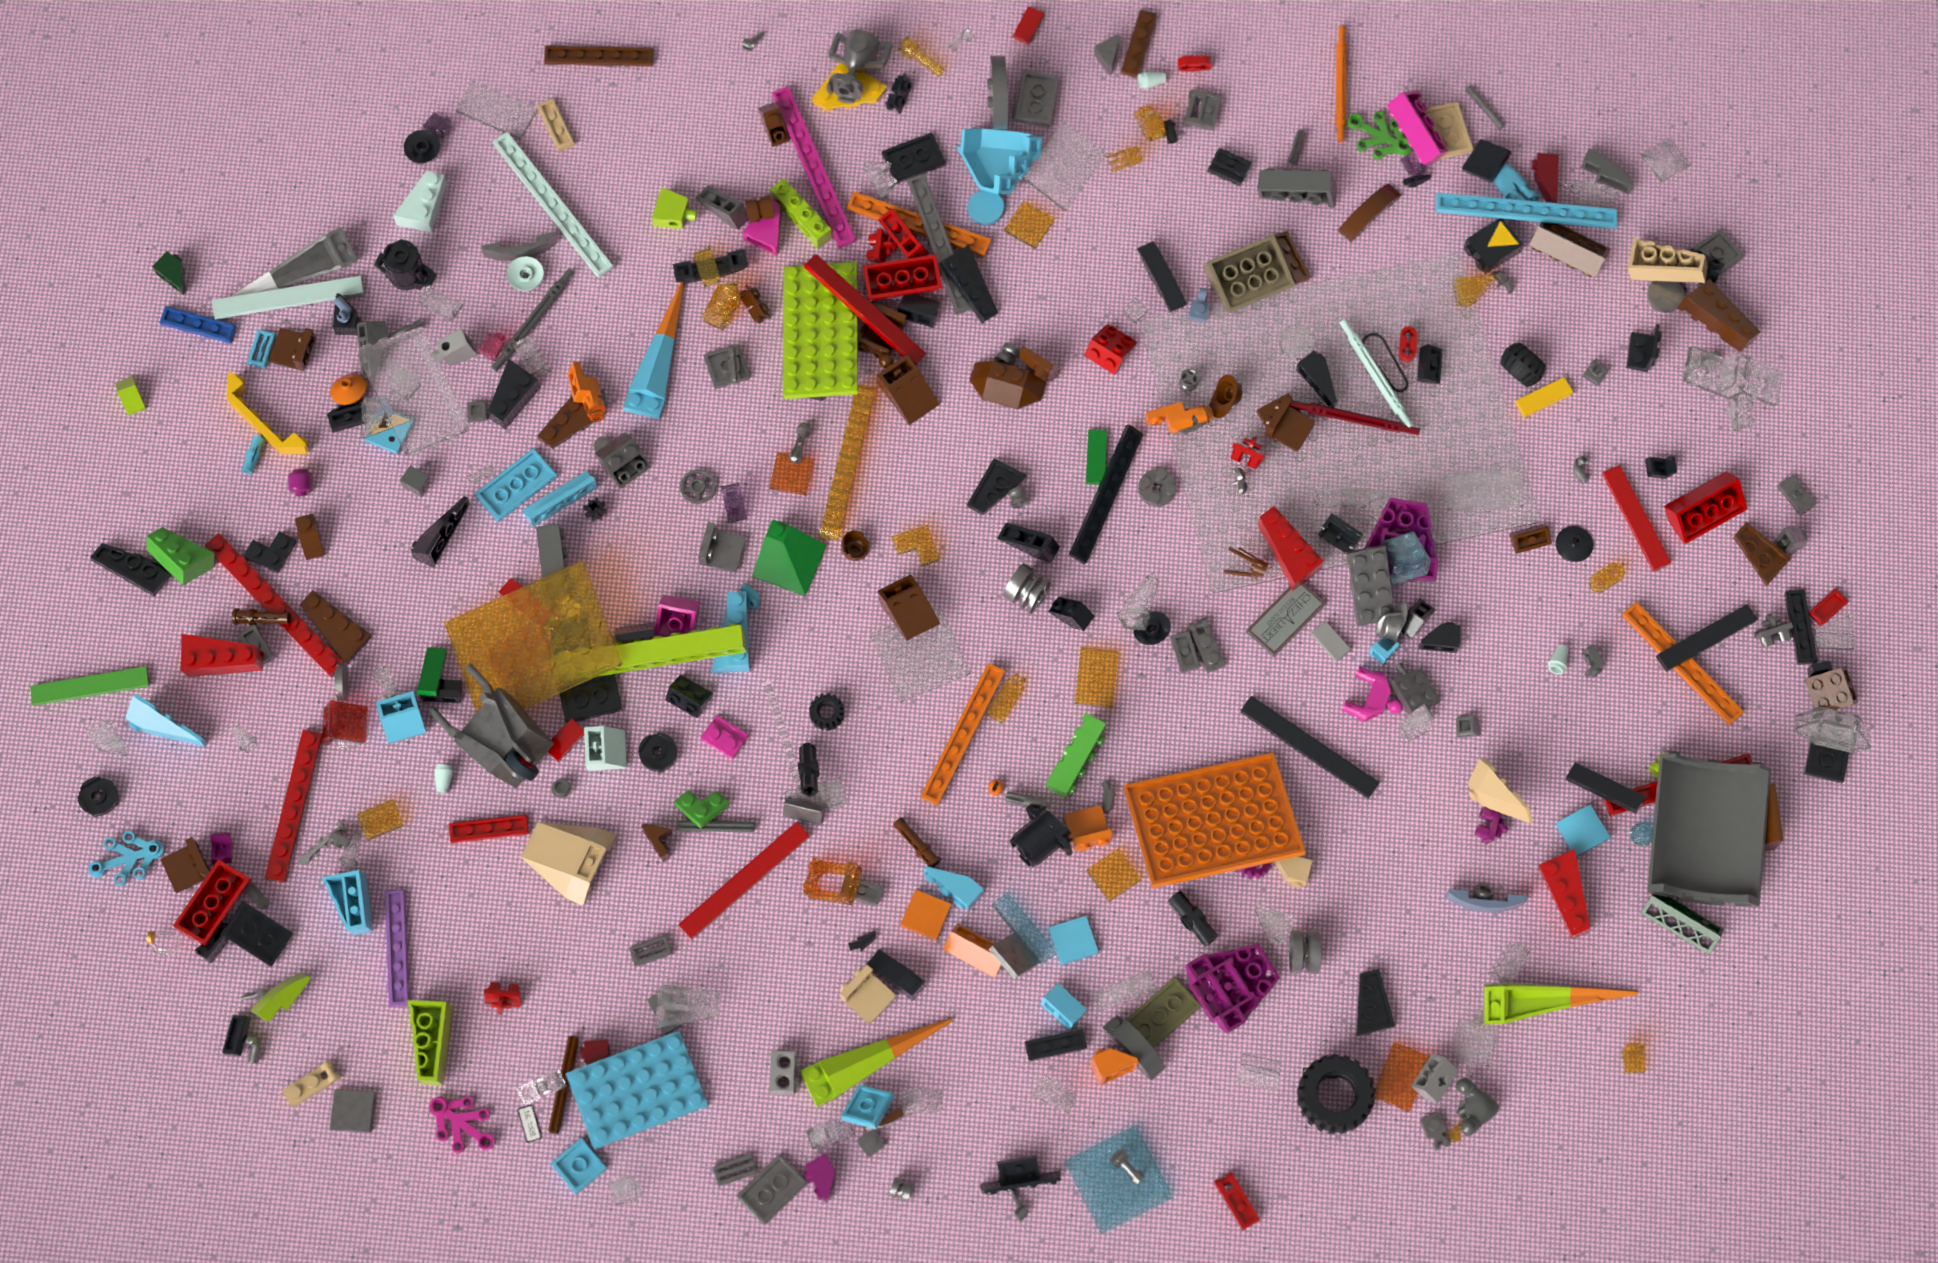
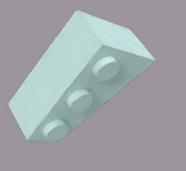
[393,171,447,233]

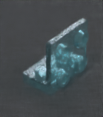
[1380,532,1431,585]

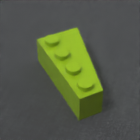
[408,1000,453,1086]

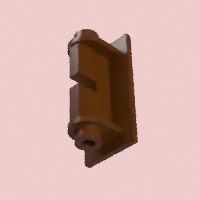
[740,285,771,324]

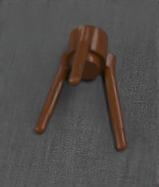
[1224,547,1268,579]

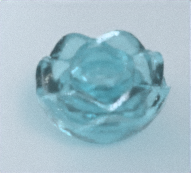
[1630,822,1653,846]

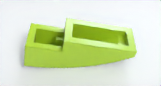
[250,973,311,1023]

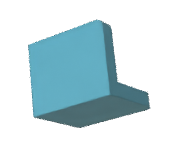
[1369,638,1400,665]

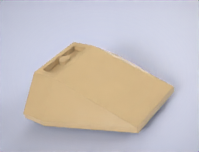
[521,822,617,906]

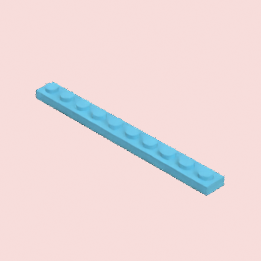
[1435,192,1617,229]

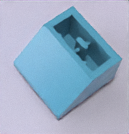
[376,691,426,744]

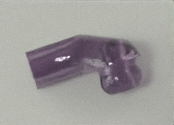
[1400,156,1427,176]

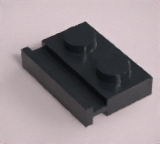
[1207,148,1252,186]

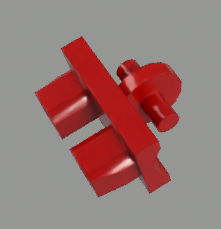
[866,228,897,263]
[1231,436,1266,470]
[484,982,521,1014]

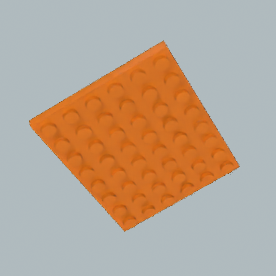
[1123,752,1305,889]

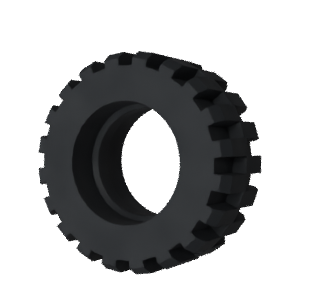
[1296,1054,1376,1134]

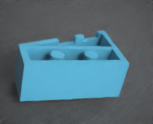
[322,870,374,935]

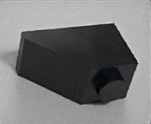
[333,293,362,336]
[1401,598,1436,638]
[1418,622,1461,653]

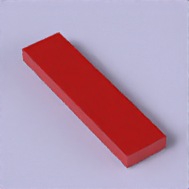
[449,814,529,844]

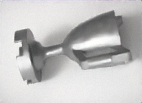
[827,30,893,104]

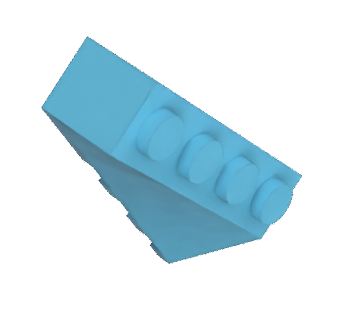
[711,591,750,673]

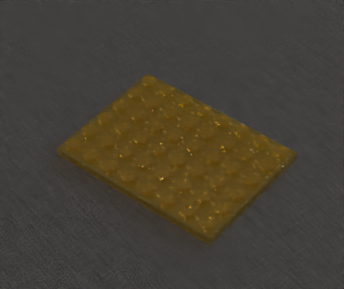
[444,561,623,713]

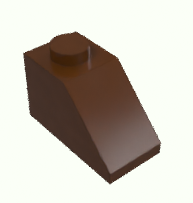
[295,514,325,560]

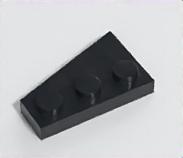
[967,458,1027,515]
[1356,969,1395,1037]

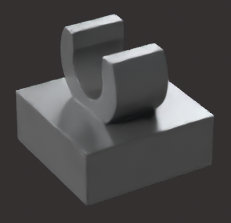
[1582,360,1609,387]

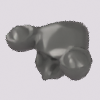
[1456,1078,1499,1136]

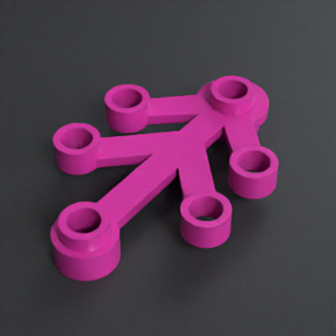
[429,1096,495,1154]

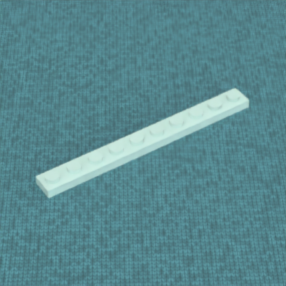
[492,132,613,278]

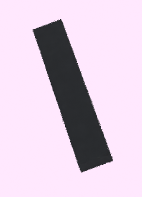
[1656,604,1758,672]

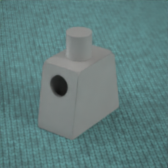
[430,328,478,366]

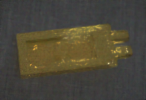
[986,673,1026,724]

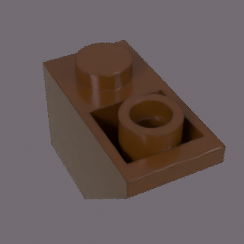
[758,102,790,147]

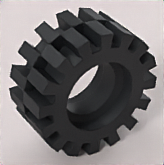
[809,693,844,731]

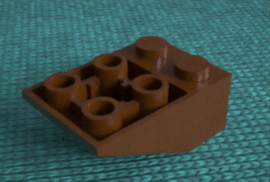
[877,574,940,640]

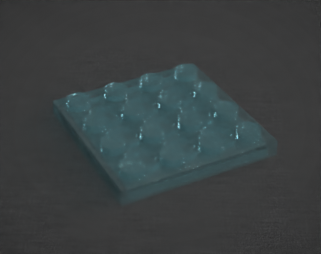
[1064,1125,1173,1235]

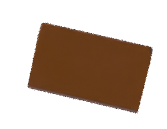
[1509,524,1552,554]

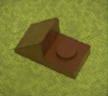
[641,823,672,862]

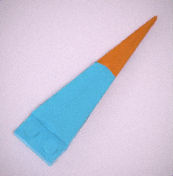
[623,282,684,420]

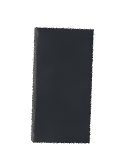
[222,1014,252,1056]

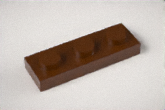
[1274,231,1311,285]

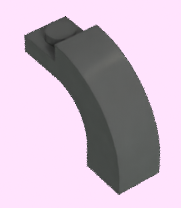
[1103,1015,1166,1081]

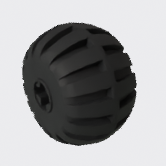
[1500,342,1546,387]

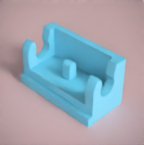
[1041,983,1087,1031]

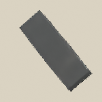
[1581,148,1634,194]

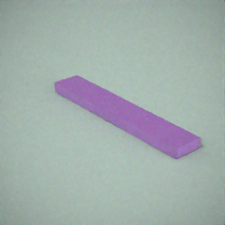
[385,889,410,1008]

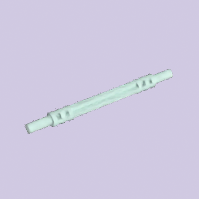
[1340,319,1414,427]

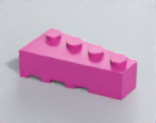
[1387,90,1448,165]

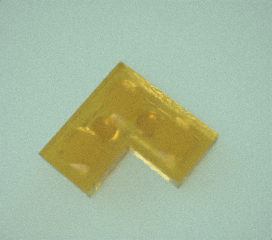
[891,525,940,567]

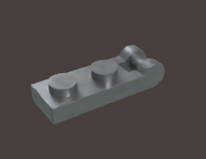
[1187,618,1225,673]

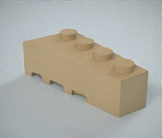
[1628,237,1708,283]

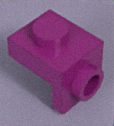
[210,832,233,865]

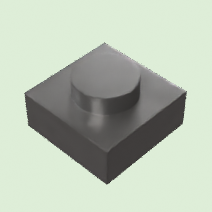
[329,831,351,849]
[857,1129,885,1158]

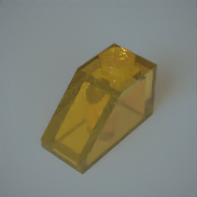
[1453,275,1493,307]

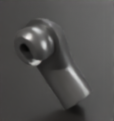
[1573,456,1590,485]

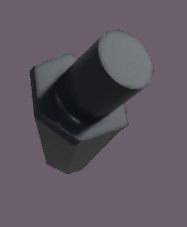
[1403,174,1431,188]
[848,930,876,952]

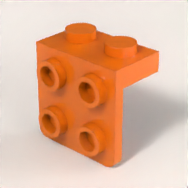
[1064,805,1113,852]

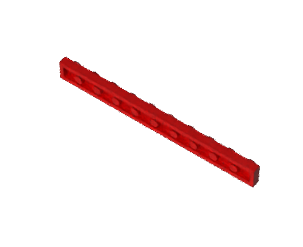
[204,533,343,678]

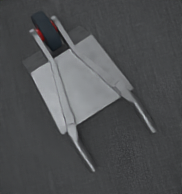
[429,664,554,788]

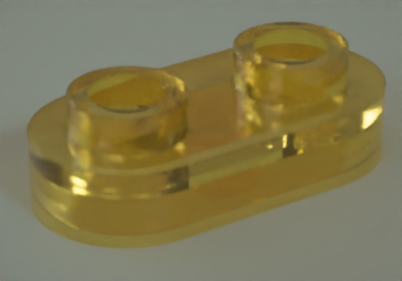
[1589,563,1625,593]

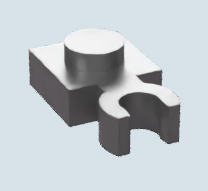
[1420,1113,1449,1152]

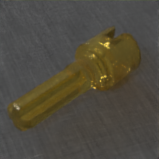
[897,36,944,77]

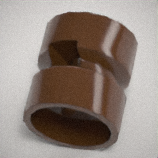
[745,195,775,223]

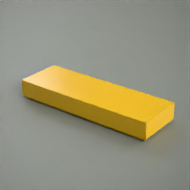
[1515,377,1573,418]

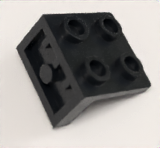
[1626,324,1662,372]

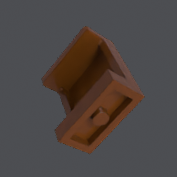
[858,302,907,359]

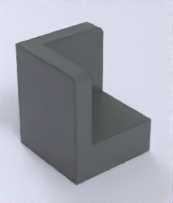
[400,465,429,497]

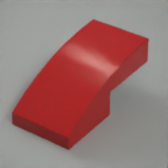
[548,719,584,762]

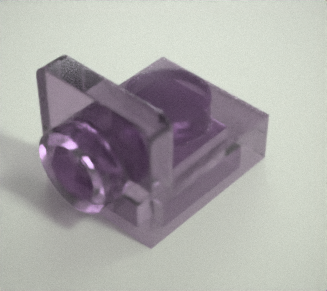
[423,112,452,140]

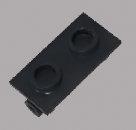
[885,73,912,114]

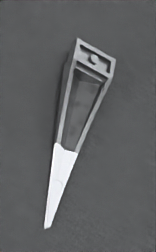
[231,227,358,297]

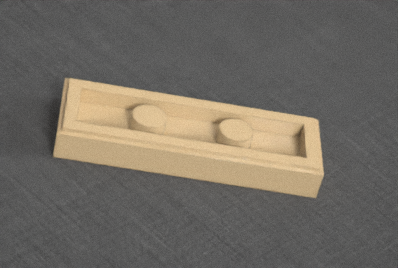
[537,98,575,152]

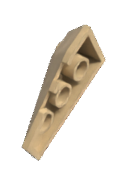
[1468,757,1533,823]

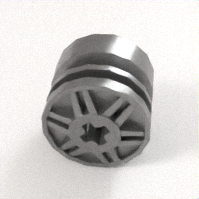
[1003,563,1052,614]

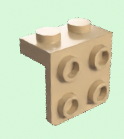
[840,965,895,1024]

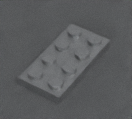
[1347,544,1394,626]

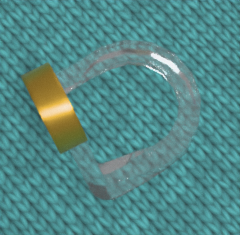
[146,930,181,955]

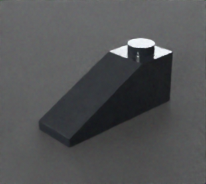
[1296,350,1337,408]
[997,523,1060,562]
[866,949,925,1002]

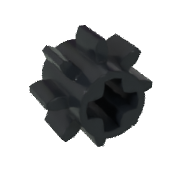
[583,497,607,522]

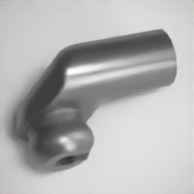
[245,1034,261,1063]

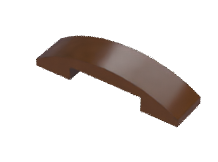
[1338,183,1402,242]

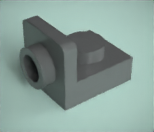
[1583,645,1606,678]

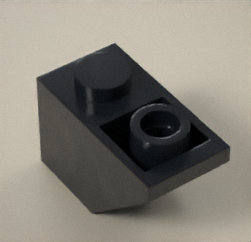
[1048,597,1095,631]

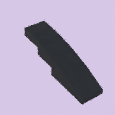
[1137,241,1187,313]

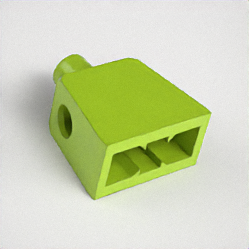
[652,187,698,229]

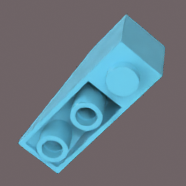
[924,866,984,911]

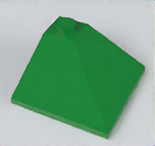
[752,519,826,596]

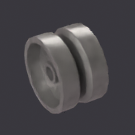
[1289,930,1322,974]

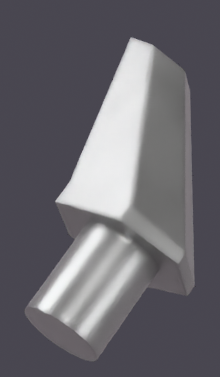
[1101,781,1115,813]

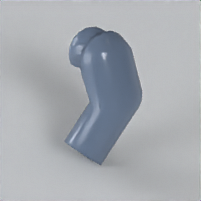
[334,296,352,323]

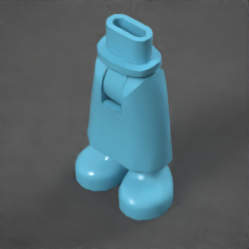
[1494,162,1540,202]

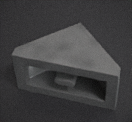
[1094,35,1120,75]

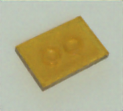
[1074,647,1119,708]

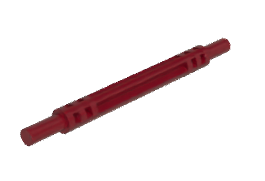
[1290,400,1420,435]

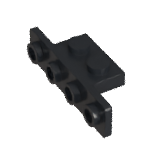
[980,1155,1062,1195]

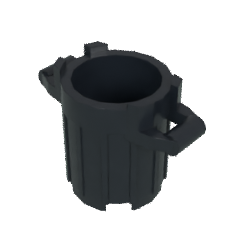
[374,239,437,291]
[1009,806,1073,868]

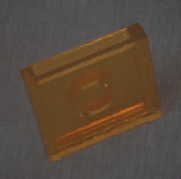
[769,452,814,496]

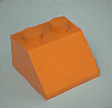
[1090,1048,1139,1086]

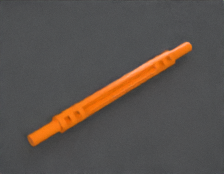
[1335,26,1347,142]

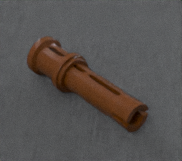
[232,608,292,626]
[893,817,942,868]

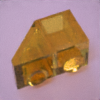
[1134,106,1167,141]

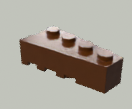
[1677,279,1761,352]

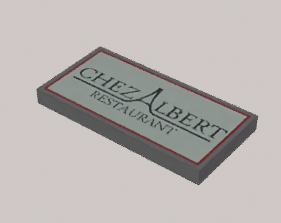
[1246,583,1326,657]

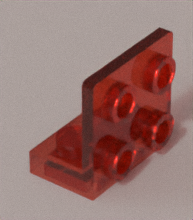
[321,700,368,745]

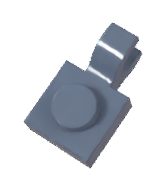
[1188,287,1210,323]

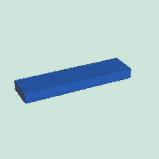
[159,306,237,344]

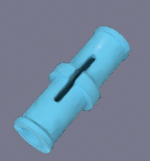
[241,435,265,475]

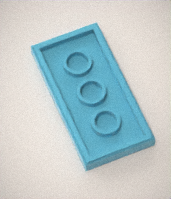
[474,448,558,523]

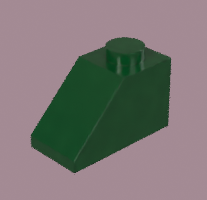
[152,251,186,295]

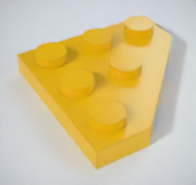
[811,63,887,111]

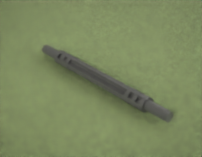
[491,268,574,372]

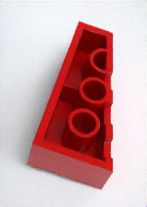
[1257,506,1324,591]
[180,634,264,677]
[1539,849,1590,940]

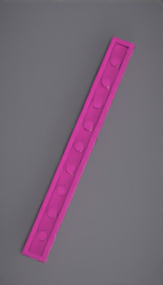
[772,86,856,249]

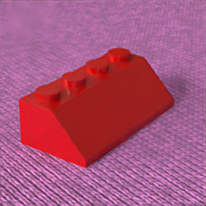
[863,254,942,300]
[1664,471,1748,544]
[173,859,251,946]

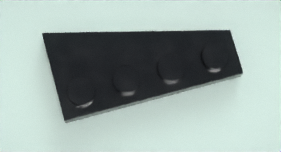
[939,244,998,324]
[90,543,172,597]

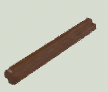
[548,1036,579,1134]

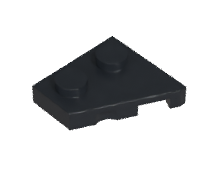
[327,397,369,433]

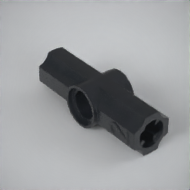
[798,742,820,797]
[1167,890,1218,947]

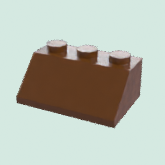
[1765,784,1784,851]

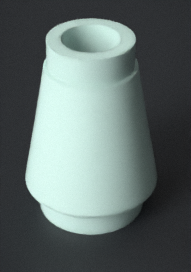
[1138,71,1166,89]
[1548,645,1569,674]
[434,764,454,793]

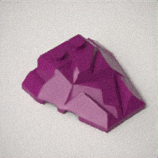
[1364,497,1438,582]
[1185,944,1280,1034]

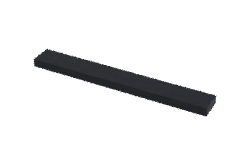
[1069,424,1143,564]
[1240,696,1380,799]

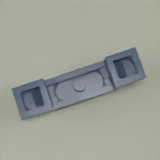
[1446,889,1528,913]

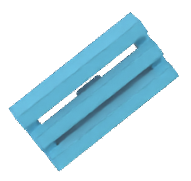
[247,329,277,369]

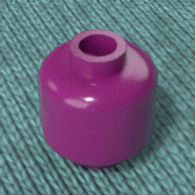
[288,469,313,496]

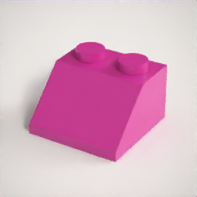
[654,594,701,637]

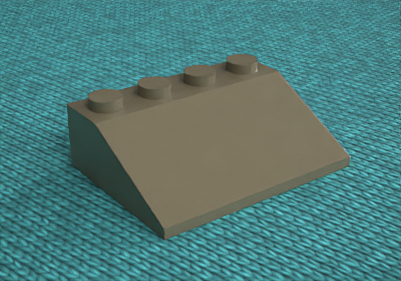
[1203,235,1296,313]

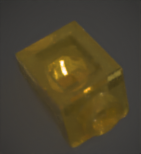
[1621,1043,1646,1074]

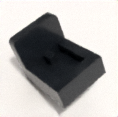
[1645,455,1677,479]

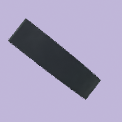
[673,249,749,283]

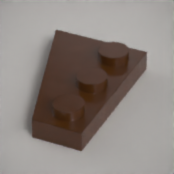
[1733,522,1791,587]

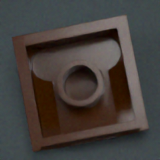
[1019,346,1061,382]

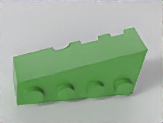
[1046,712,1106,799]

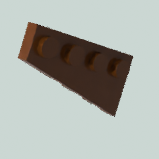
[300,590,372,665]

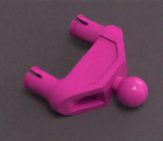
[1342,666,1403,722]

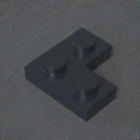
[243,532,297,574]

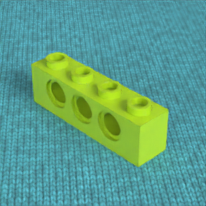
[770,178,832,249]

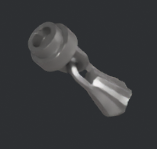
[789,422,812,464]

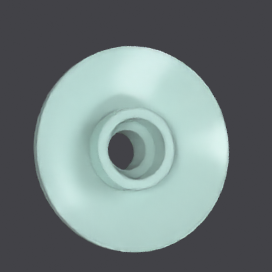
[506,256,544,291]

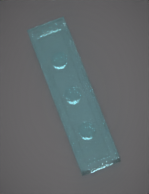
[992,892,1057,965]

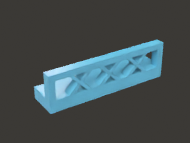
[522,471,597,527]

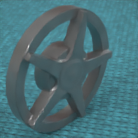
[680,470,716,505]

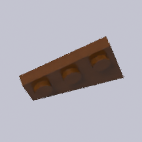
[537,396,603,449]

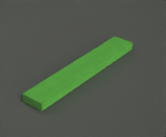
[30,666,150,706]

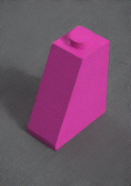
[743,198,781,256]

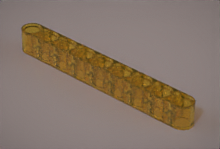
[819,384,876,541]

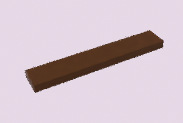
[544,45,654,67]

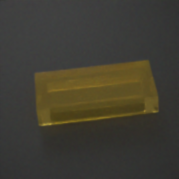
[693,247,722,288]

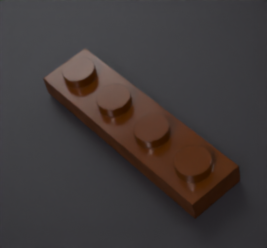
[1120,9,1157,79]

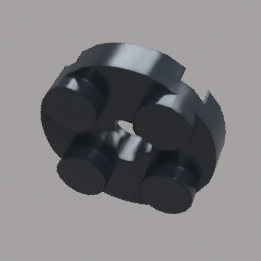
[639,733,678,773]
[78,777,119,817]

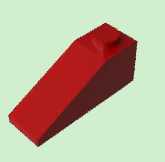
[878,208,929,258]

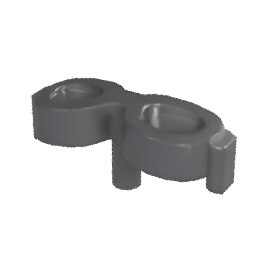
[1489,271,1514,294]
[1232,467,1248,496]

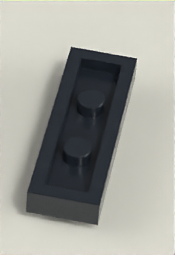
[1024,1029,1087,1062]

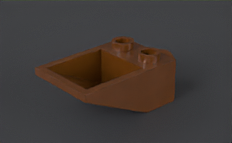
[876,354,940,426]

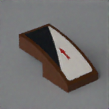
[862,1108,904,1131]

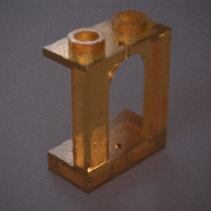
[803,856,863,906]

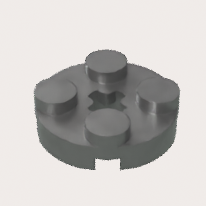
[1138,468,1176,507]

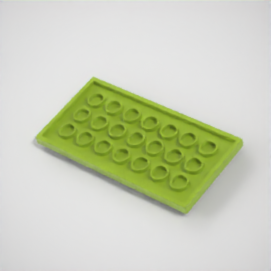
[783,261,858,399]

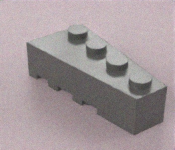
[1257,168,1337,208]

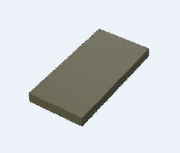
[1124,977,1201,1048]

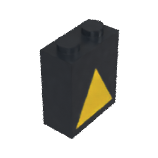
[1464,218,1524,275]

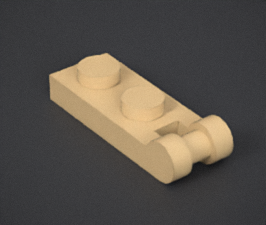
[282,1060,341,1108]

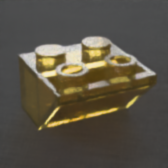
[703,283,741,331]

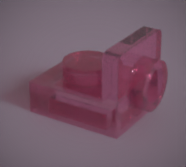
[478,331,509,361]

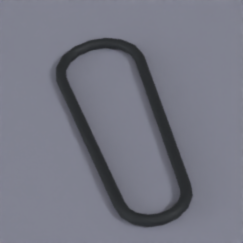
[1362,333,1409,392]

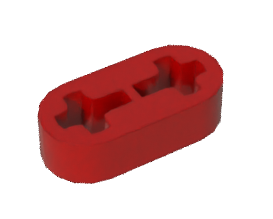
[1177,55,1212,72]
[1398,326,1417,362]

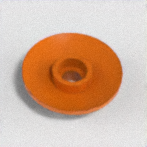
[330,374,367,405]

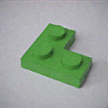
[674,790,730,829]

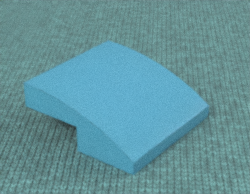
[1556,804,1611,858]

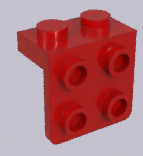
[1084,324,1137,375]

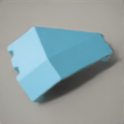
[956,127,1042,194]

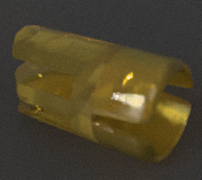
[1106,146,1143,173]

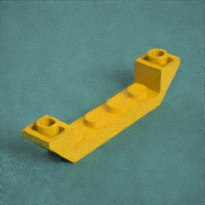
[226,371,310,454]

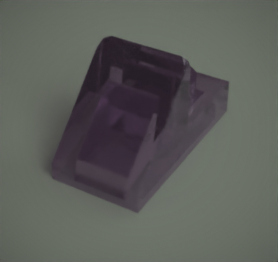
[721,482,747,523]

